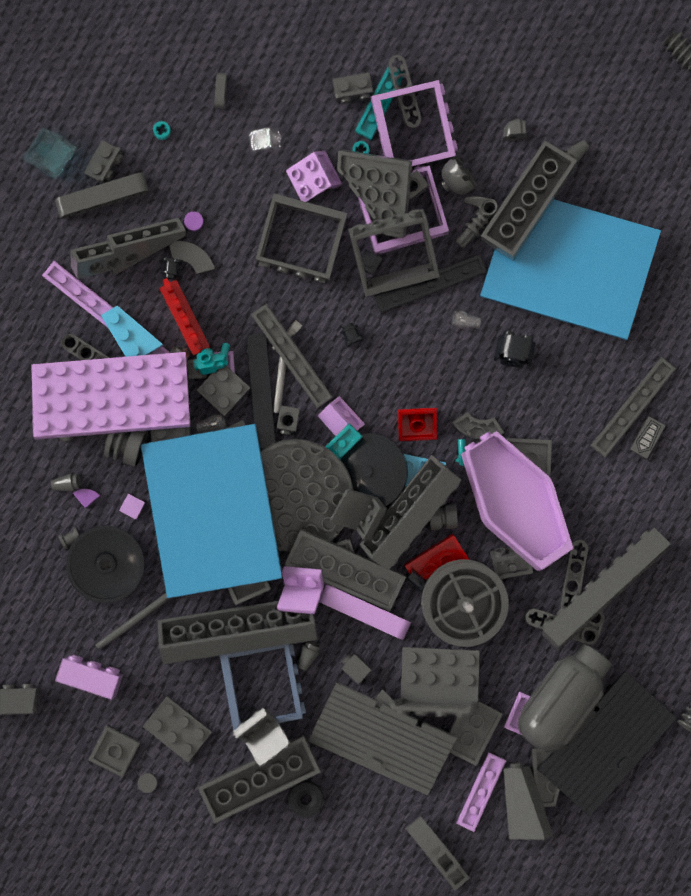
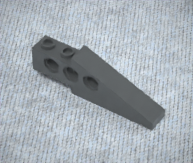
[71,218,186,279]

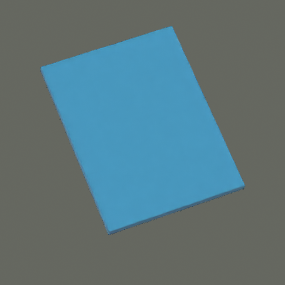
[480,200,661,340]
[141,424,283,598]

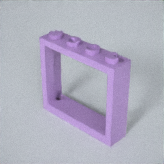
[371,80,458,166]
[358,165,449,255]

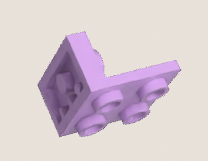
[286,151,342,202]
[277,566,324,614]

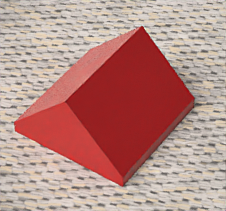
[397,408,437,441]

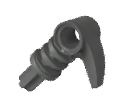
[456,196,499,248]

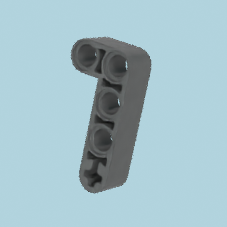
[524,608,604,645]

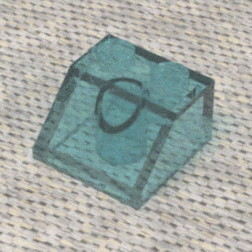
[22,127,77,179]

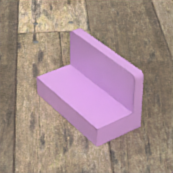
[318,396,365,436]

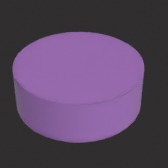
[184,212,204,231]

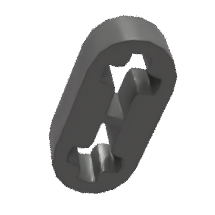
[214,73,227,109]

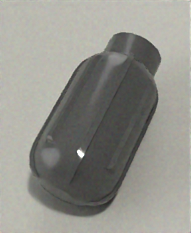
[518,643,612,753]

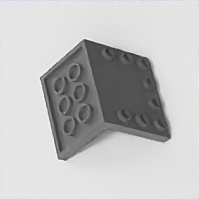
[391,647,480,717]

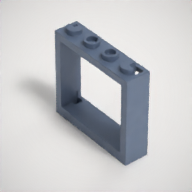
[220,644,306,731]

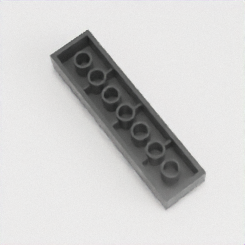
[158,601,317,664]

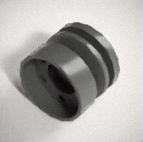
[104,430,148,467]

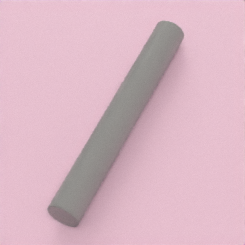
[273,357,286,413]

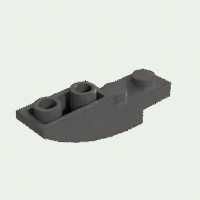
[405,816,470,891]

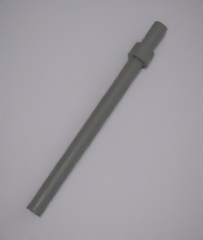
[95,593,176,651]

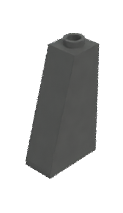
[504,763,553,840]

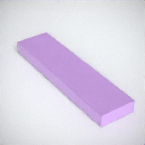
[456,752,506,832]

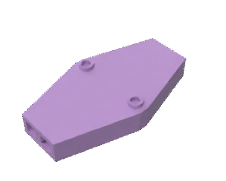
[461,431,573,571]

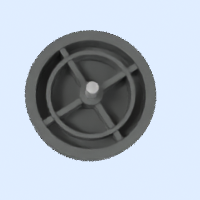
[421,559,509,647]

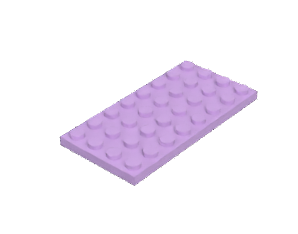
[32,352,190,439]

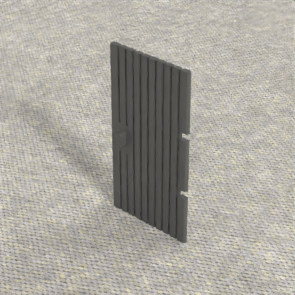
[308,682,457,795]

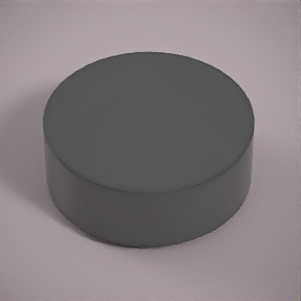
[138,773,158,793]

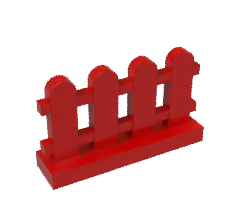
[160,278,210,356]

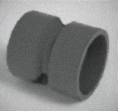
[429,504,458,531]

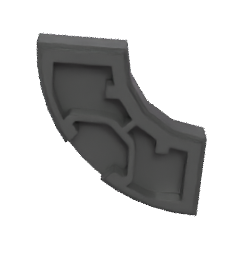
[169,241,215,275]
[452,412,505,440]

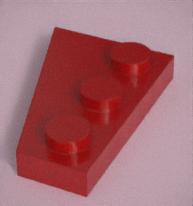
[404,533,469,579]

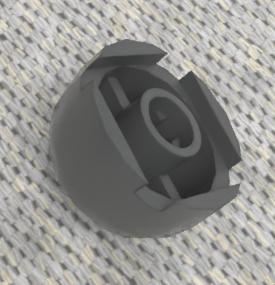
[441,156,477,195]

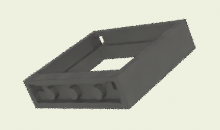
[256,194,347,283]
[348,209,439,297]

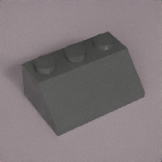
[0,684,39,714]

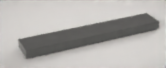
[251,303,333,408]
[590,357,676,458]

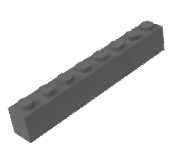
[542,528,671,651]

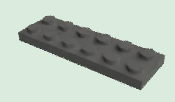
[284,529,406,611]

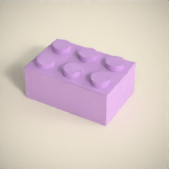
[56,654,123,699]

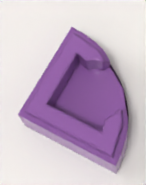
[73,489,100,508]

